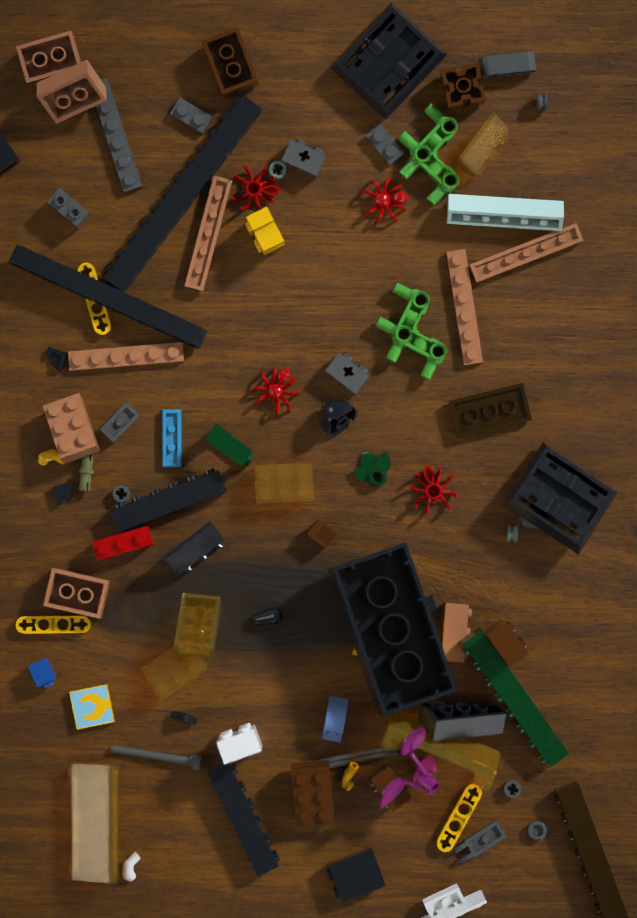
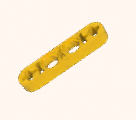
[78,263,111,335]
[16,615,91,634]
[436,783,482,852]

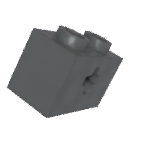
[281,139,326,179]
[47,188,91,229]
[325,352,369,395]

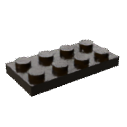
[448,383,532,439]

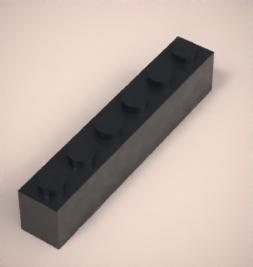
[111,468,227,533]
[207,762,280,876]

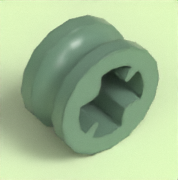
[269,161,286,179]
[507,524,518,542]

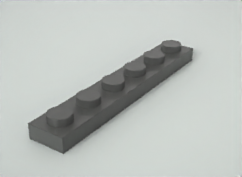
[96,78,142,193]

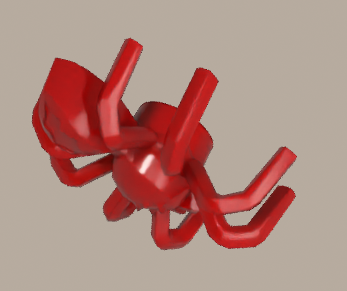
[231,165,281,210]
[360,178,409,225]
[251,367,301,417]
[409,465,458,516]

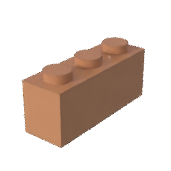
[441,602,472,663]

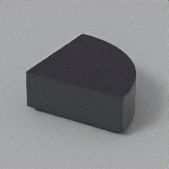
[48,347,67,371]
[53,482,72,505]
[170,711,197,726]

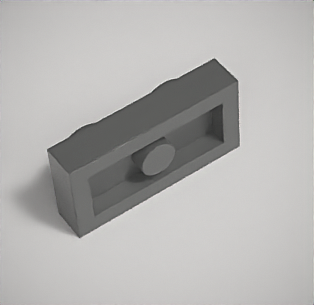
[170,98,213,134]
[365,124,404,166]
[100,402,141,443]

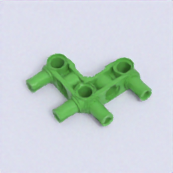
[398,104,459,206]
[376,283,447,380]

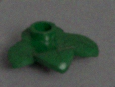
[354,452,391,487]

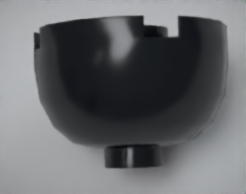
[319,399,358,436]

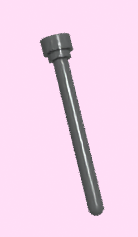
[110,745,202,770]

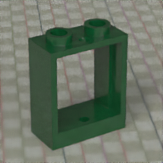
[205,423,255,468]

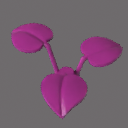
[380,727,440,809]

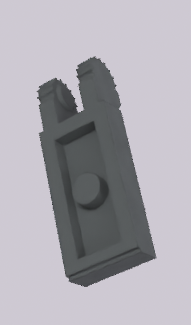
[452,820,507,864]

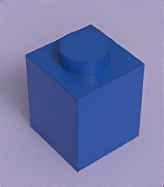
[28,657,57,689]

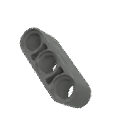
[479,51,536,78]

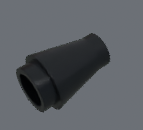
[253,606,282,626]

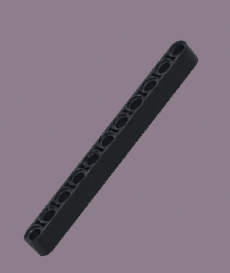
[8,245,208,349]

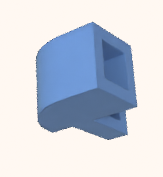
[322,696,349,742]

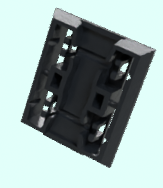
[330,2,447,120]
[503,442,618,555]

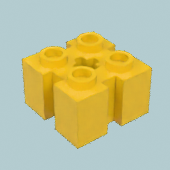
[245,207,285,256]

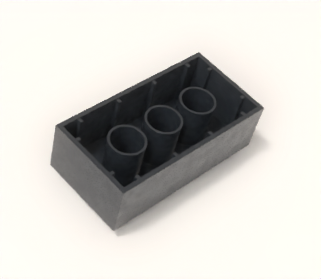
[328,542,458,717]

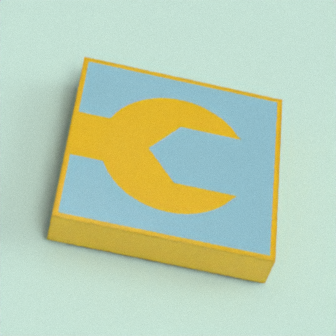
[69,684,115,730]

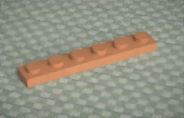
[185,175,233,291]
[469,223,584,283]
[446,249,483,365]
[68,342,184,371]

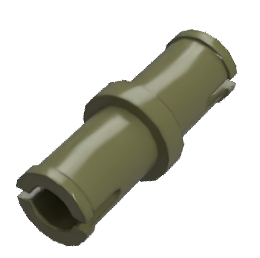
[78,454,94,492]

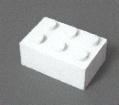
[217,723,262,764]

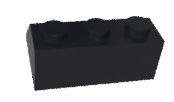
[164,521,225,575]

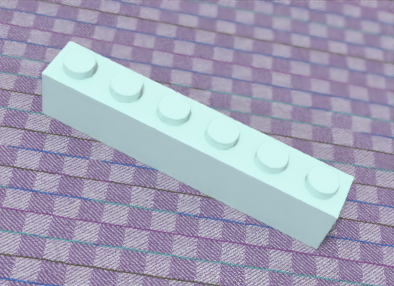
[447,194,564,231]

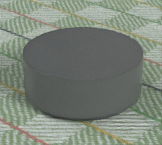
[527,820,547,840]

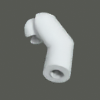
[122,852,141,882]

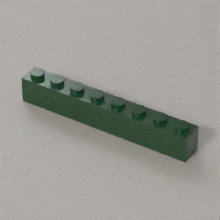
[460,627,569,767]

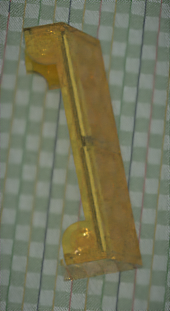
[379,710,501,792]
[68,761,120,883]

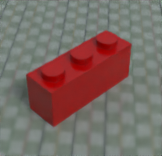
[92,526,154,560]

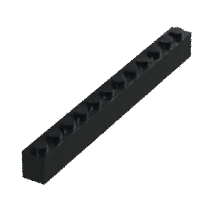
[104,95,262,292]

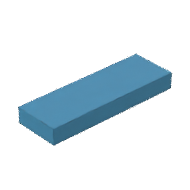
[162,409,182,467]

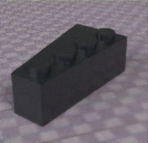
[417,701,506,741]

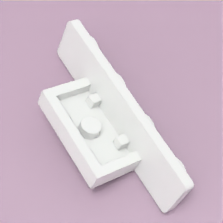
[421,883,487,918]

